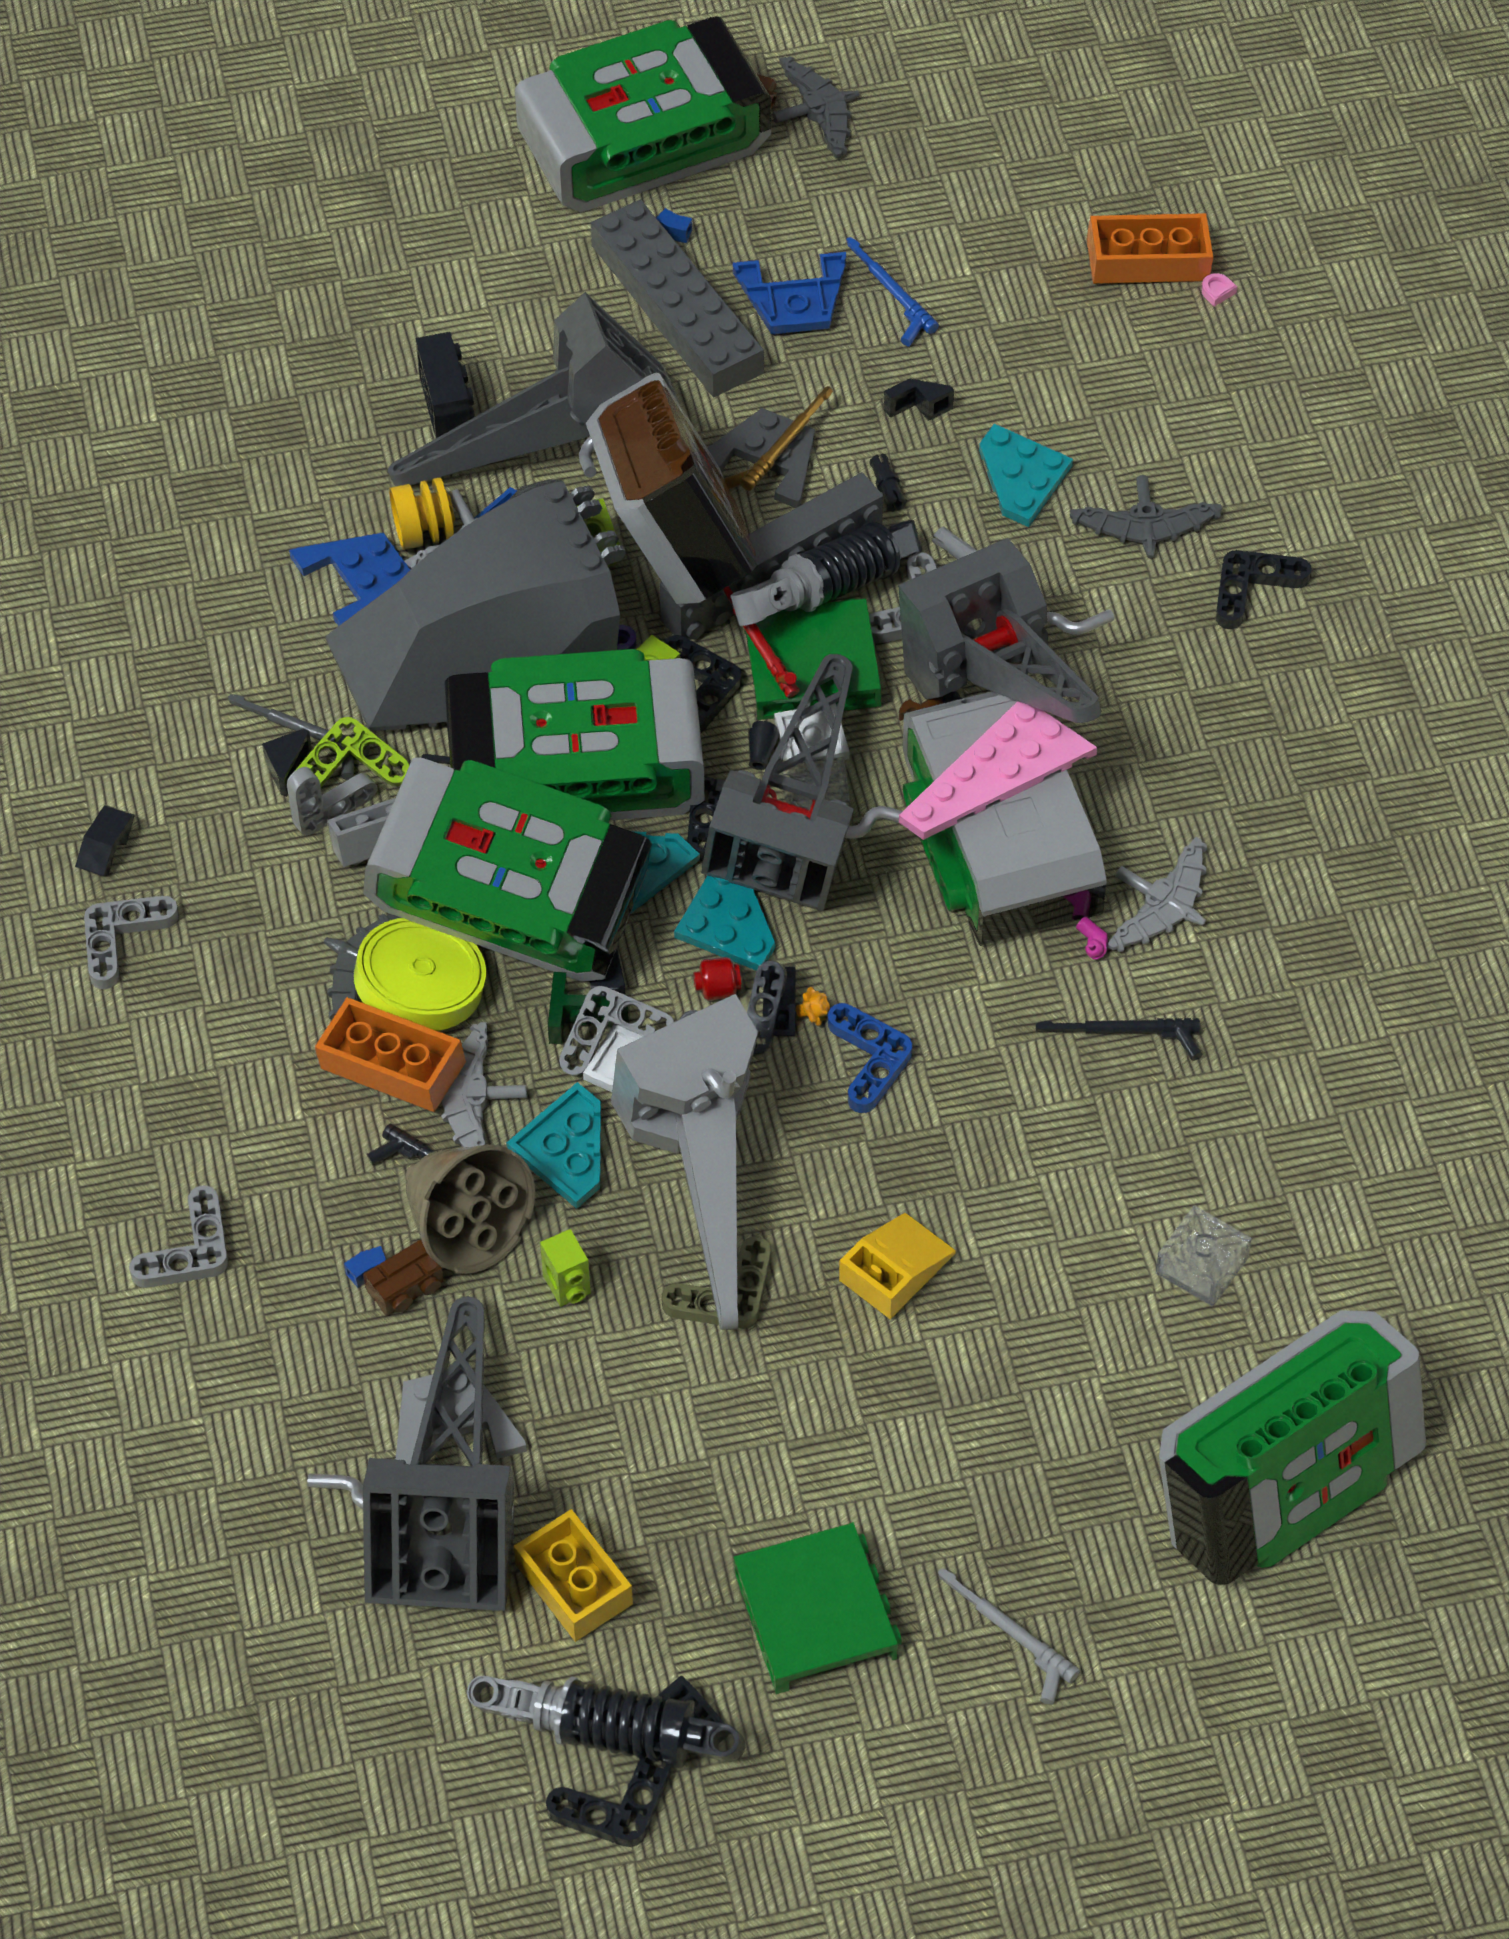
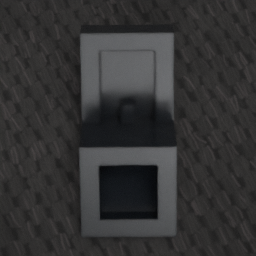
[884,378,954,421]
[75,805,135,876]
[763,964,796,1036]

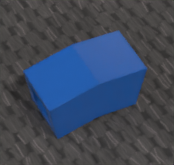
[656,208,692,243]
[344,1246,386,1288]

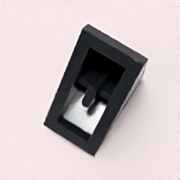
[262,729,312,797]

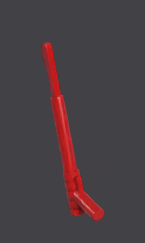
[718,581,800,698]

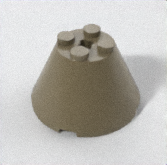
[405,1145,535,1274]

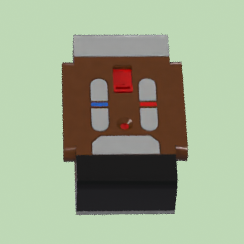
[586,373,756,604]

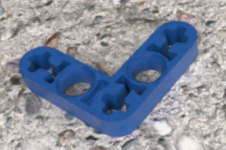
[828,1003,912,1113]

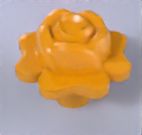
[796,987,830,1026]

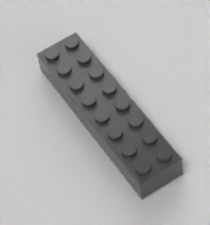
[590,199,764,398]
[660,472,883,640]

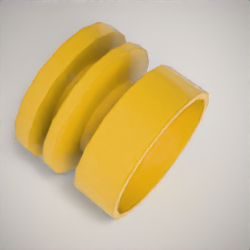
[389,477,455,550]

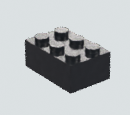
[415,332,475,439]

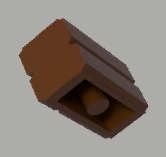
[363,1240,444,1316]

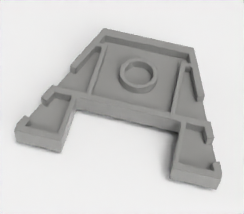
[396,1366,527,1464]

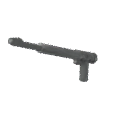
[228,694,370,780]

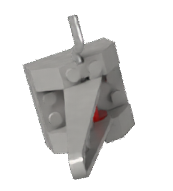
[611,994,758,1330]

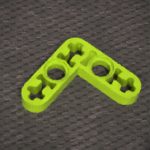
[295,717,409,787]

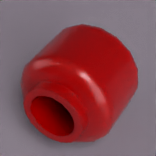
[693,957,741,1001]

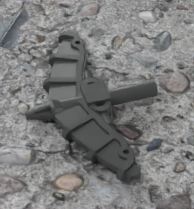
[773,56,860,159]
[1070,475,1222,559]
[324,913,400,1020]

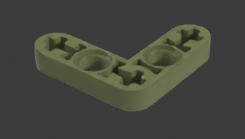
[662,1236,771,1329]

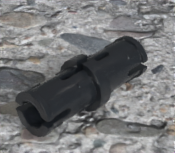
[869,454,906,512]

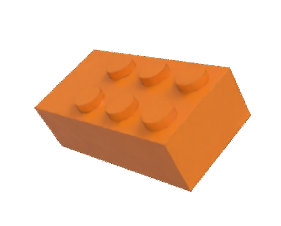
[1087,213,1213,284]
[315,997,466,1112]

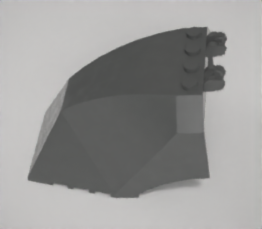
[326,479,626,731]

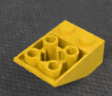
[839,1213,956,1319]

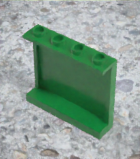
[744,598,881,720]
[733,1522,902,1694]

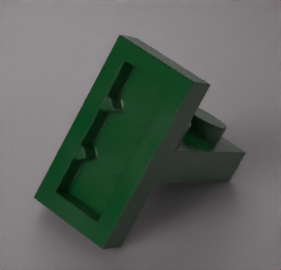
[548,972,630,1045]

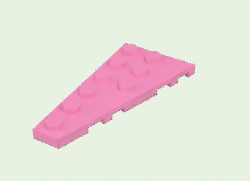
[899,701,1097,840]

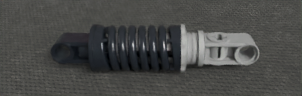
[730,520,922,626]
[467,1676,745,1769]

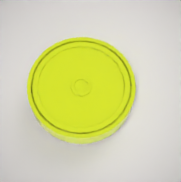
[354,918,486,1031]

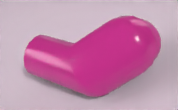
[1076,917,1108,959]

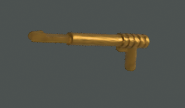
[724,386,833,491]

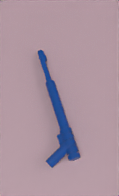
[847,237,939,346]

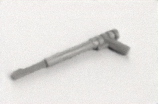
[938,1569,1080,1705]

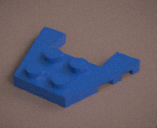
[732,252,846,334]
[289,532,410,626]

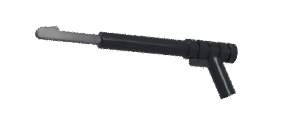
[1035,1018,1202,1061]
[366,1124,435,1165]

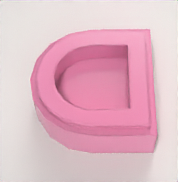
[1201,273,1238,307]

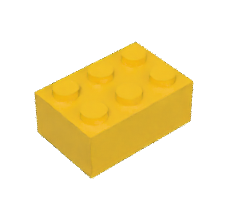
[514,1509,633,1642]

